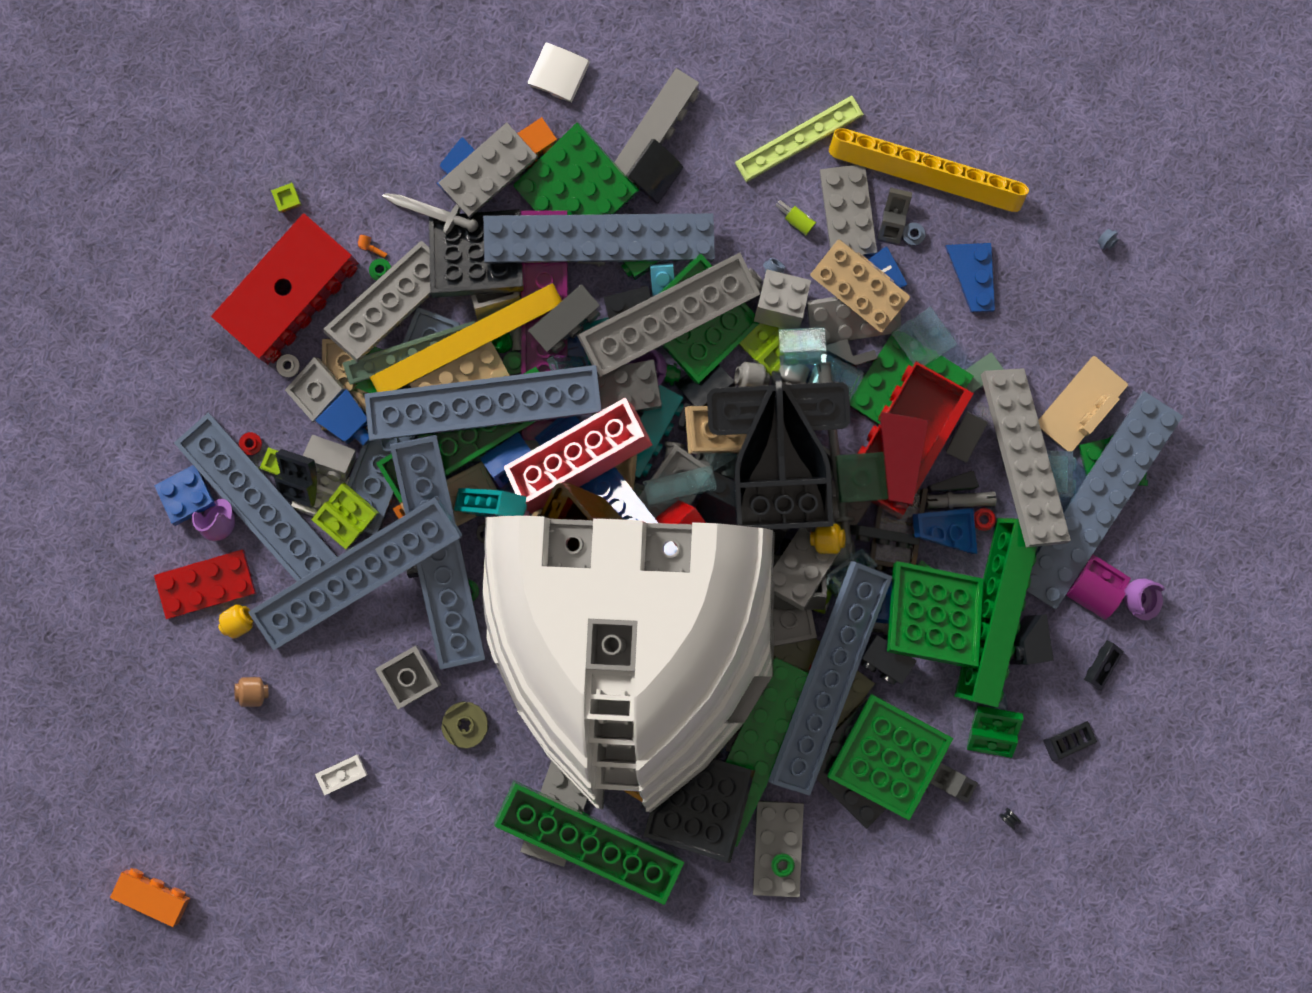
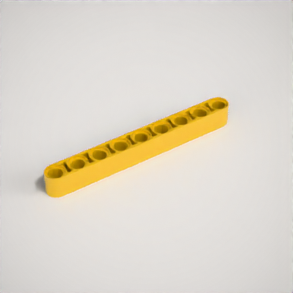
[829,128,1029,212]
[370,283,562,392]

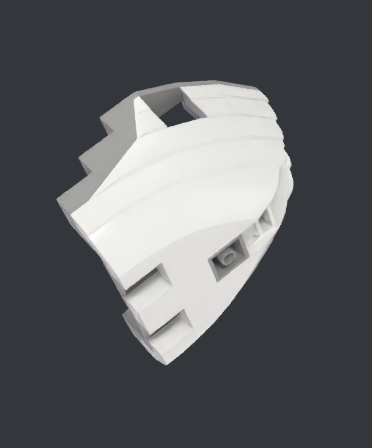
[483,516,775,812]

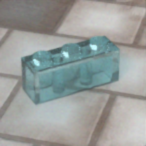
[643,465,717,506]

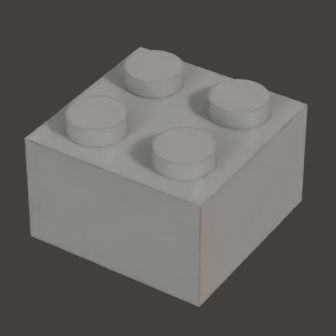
[754,269,811,332]
[375,645,441,709]

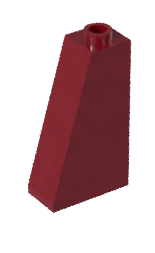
[880,412,929,509]

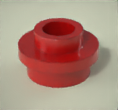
[239,432,262,455]
[974,508,996,531]

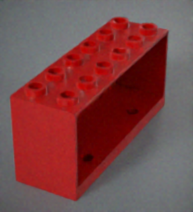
[211,213,359,365]
[844,361,974,519]

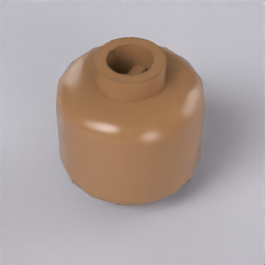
[234,677,268,707]

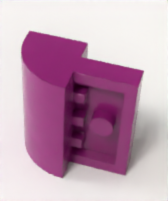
[1066,554,1131,620]

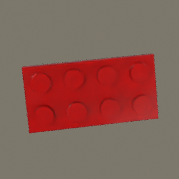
[154,549,256,619]

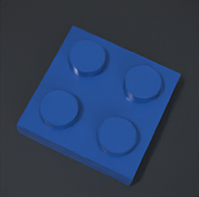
[154,465,216,526]

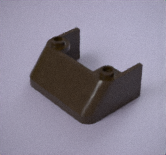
[540,483,623,552]

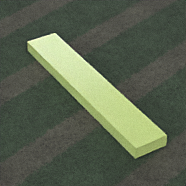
[735,96,864,183]

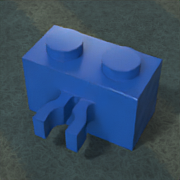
[480,432,531,488]

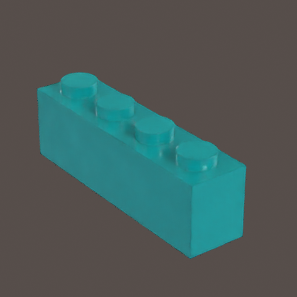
[635,385,684,479]
[454,488,527,517]

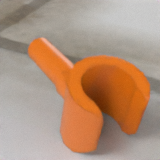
[358,235,387,259]

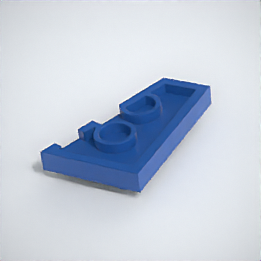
[945,243,995,313]
[912,508,978,554]

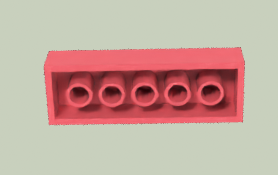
[504,398,653,514]

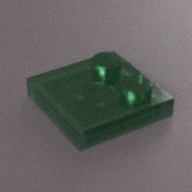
[835,452,888,503]

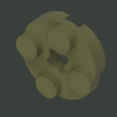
[442,702,488,748]

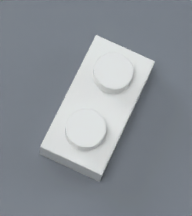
[315,754,368,795]

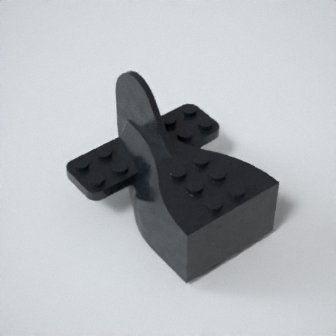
[707,371,850,529]

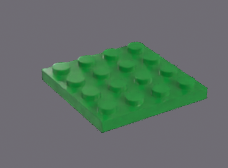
[513,122,639,215]
[658,254,760,384]
[849,329,974,425]
[887,561,983,669]
[827,694,954,820]

